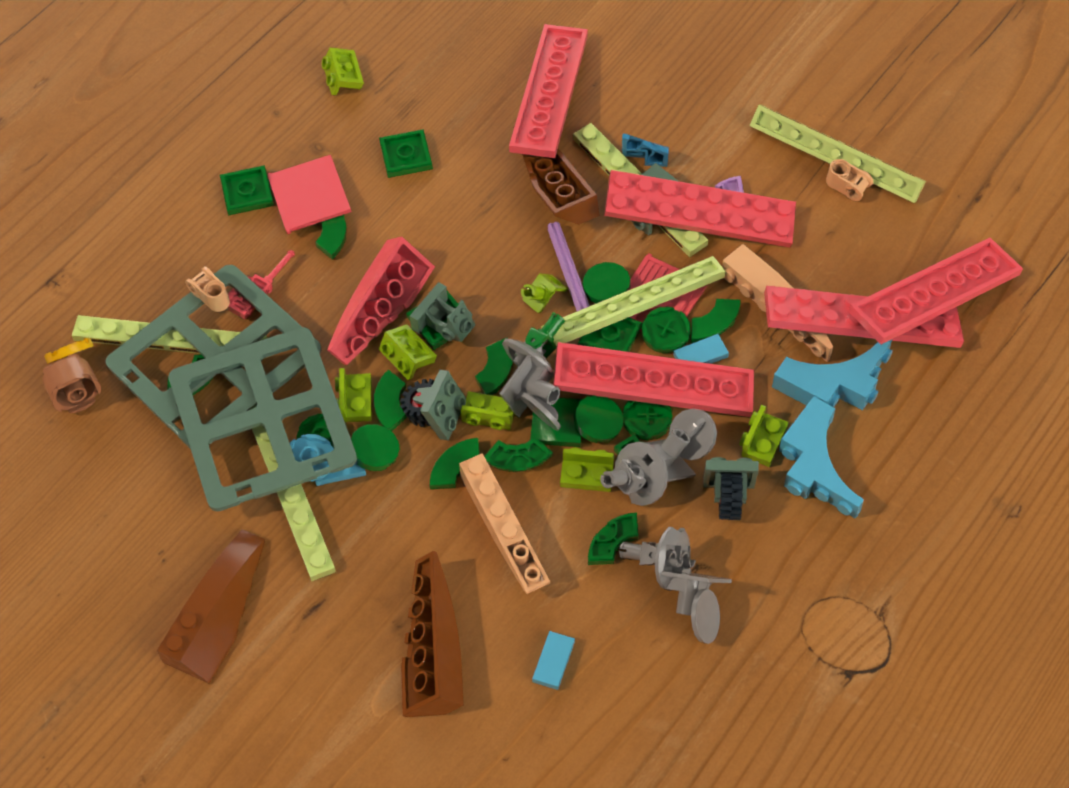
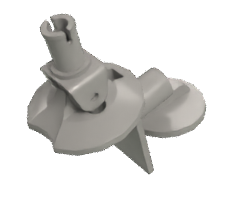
[600,408,717,506]
[619,527,732,644]

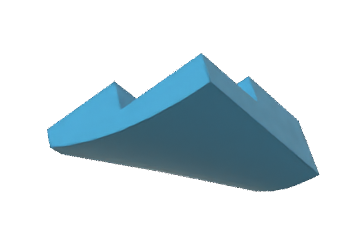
[622,134,669,167]

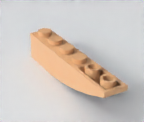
[722,244,833,362]
[459,453,550,594]

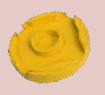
[44,337,93,364]

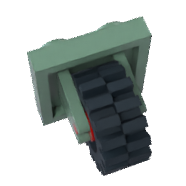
[400,370,466,440]
[703,457,759,520]

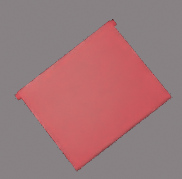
[267,155,351,234]
[630,253,707,332]

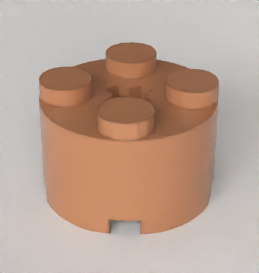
[42,354,101,413]

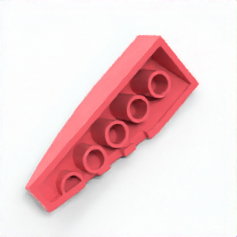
[327,236,435,365]

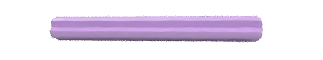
[548,222,589,311]

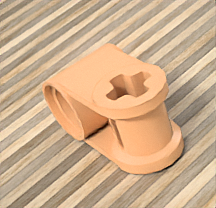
[826,159,873,201]
[185,266,230,312]

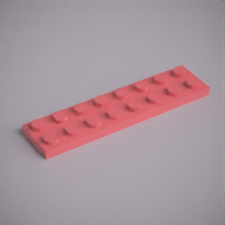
[509,24,588,158]
[604,170,796,248]
[848,238,1023,345]
[764,285,964,348]
[553,342,754,417]

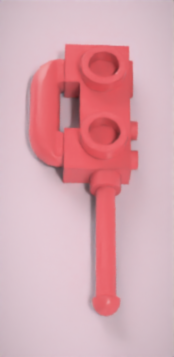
[228,250,295,320]

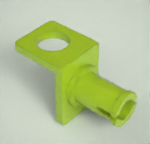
[521,273,568,313]

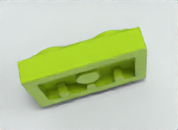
[322,47,364,95]
[379,324,437,380]
[335,368,372,422]
[461,391,514,430]
[739,405,789,467]
[560,447,614,492]

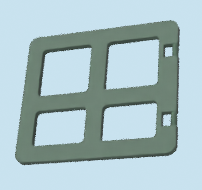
[106,265,322,449]
[168,327,357,511]

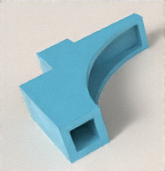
[772,340,893,410]
[779,396,864,518]

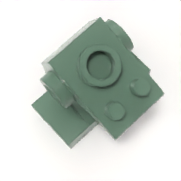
[410,282,476,342]

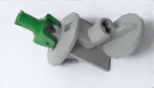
[499,312,565,431]

